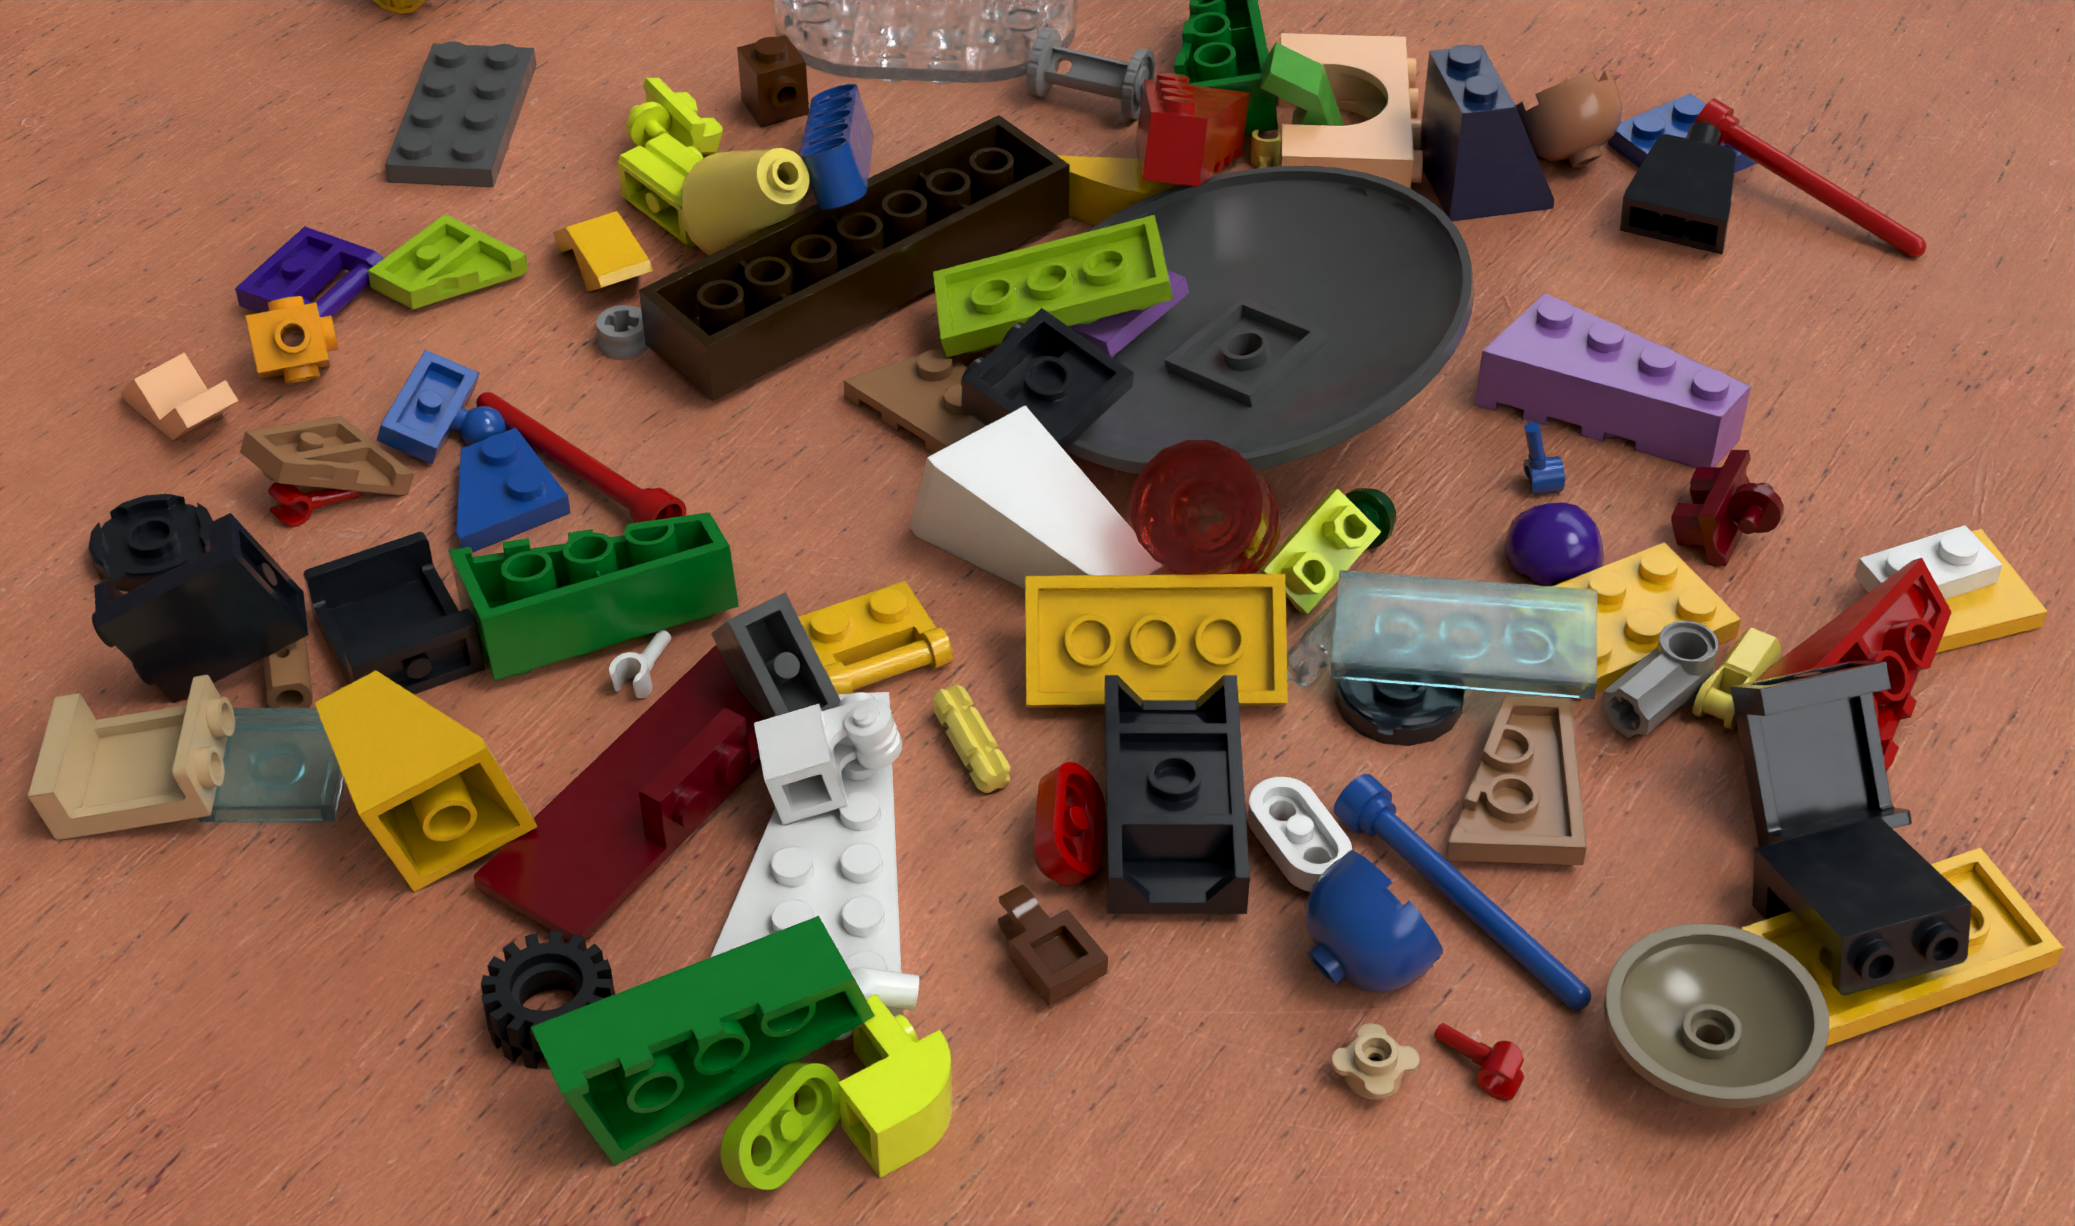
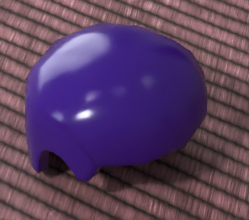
[1504,502,1604,589]

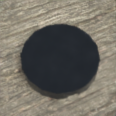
[88,494,213,592]
[1335,637,1465,746]

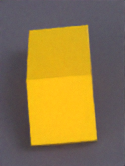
[553,211,653,292]

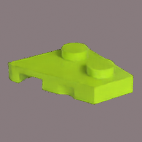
[368,214,528,309]

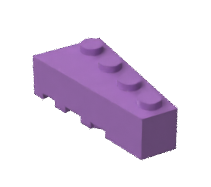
[1475,293,1751,468]

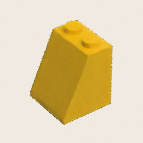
[314,671,537,892]

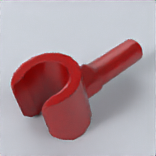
[268,482,360,527]
[1434,1023,1524,1101]

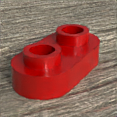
[1033,762,1105,887]

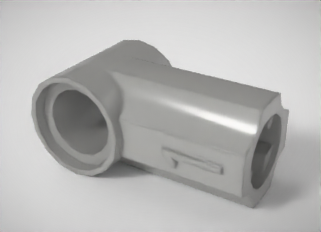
[1601,620,1718,739]

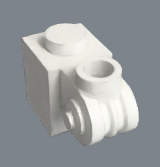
[754,692,902,825]

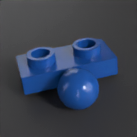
[376,350,508,464]

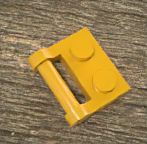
[798,581,953,694]

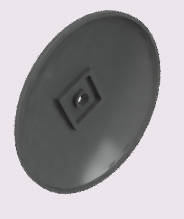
[1065,166,1475,478]

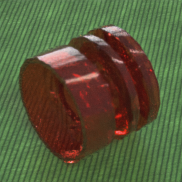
[1130,440,1281,575]

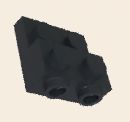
[961,308,1134,450]

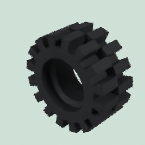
[481,931,615,1069]

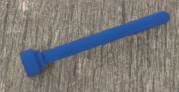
[1334,774,1591,1010]

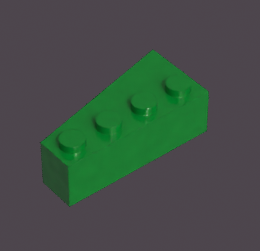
[1174,0,1278,136]
[448,512,739,681]
[531,916,875,1166]

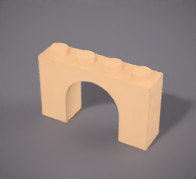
[1278,33,1423,189]

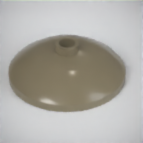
[1604,923,1829,1108]

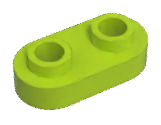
[720,1062,841,1190]

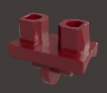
[1671,449,1784,566]

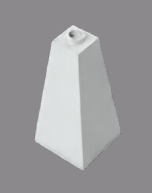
[909,406,1164,589]

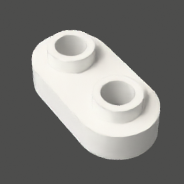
[1248,777,1352,892]

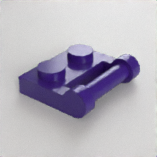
[235,226,384,318]

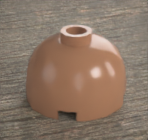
[1515,70,1622,168]

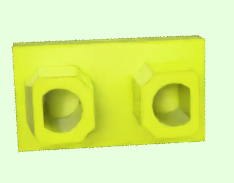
[626,77,723,155]
[1258,488,1381,614]

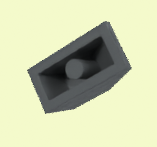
[711,592,841,719]

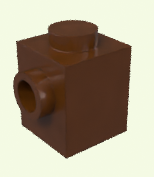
[737,35,809,127]

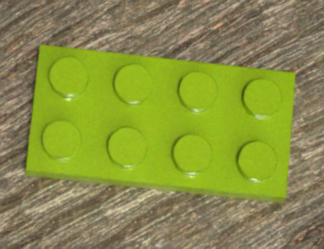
[933,215,1174,357]

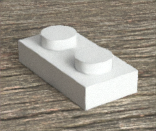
[1855,525,2002,599]

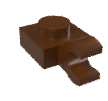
[998,885,1108,1006]

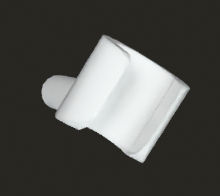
[609,630,671,699]

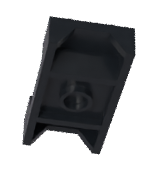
[1104,675,1250,914]

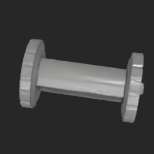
[1026,27,1155,120]

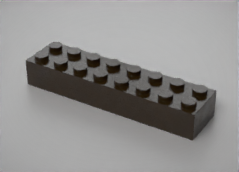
[639,115,1070,401]

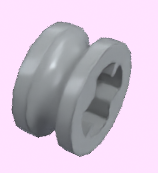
[596,305,648,360]

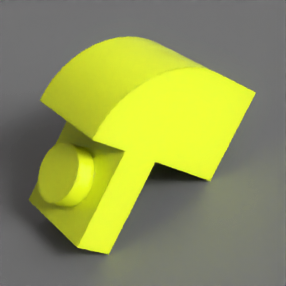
[838,994,953,1178]

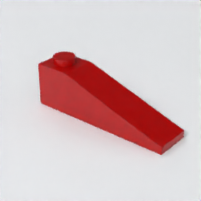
[1756,558,1952,771]

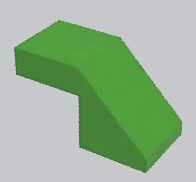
[1260,42,1345,126]

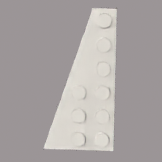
[711,692,903,1017]

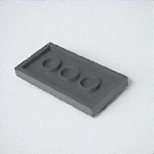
[385,42,536,187]

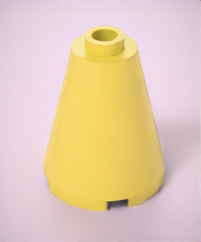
[679,148,809,255]

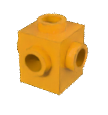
[245,296,339,384]

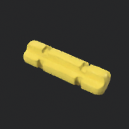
[933,684,1011,793]

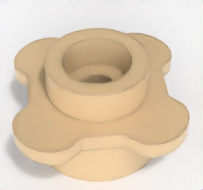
[1331,1023,1420,1100]

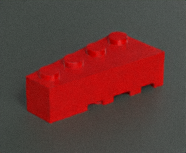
[1135,73,1250,187]

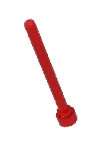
[1694,98,1927,258]
[476,392,686,523]

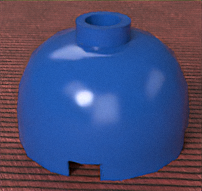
[1305,850,1443,993]

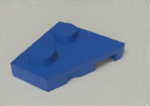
[456,428,571,552]

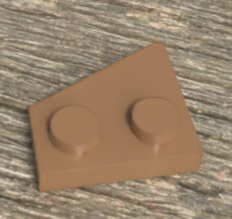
[240,416,414,495]

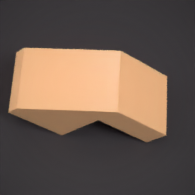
[120,352,238,440]

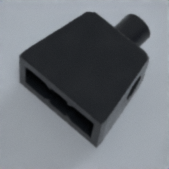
[1620,122,1736,254]

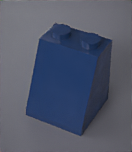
[1419,45,1554,221]

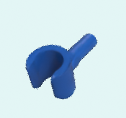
[1523,422,1565,494]

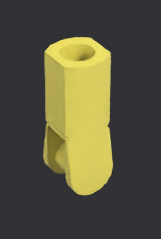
[1692,627,1781,730]

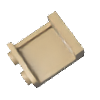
[28,675,235,840]

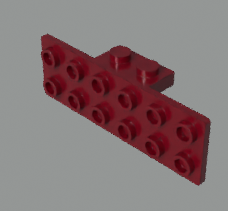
[474,645,765,941]

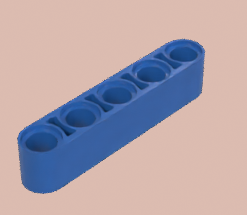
[800,84,874,210]

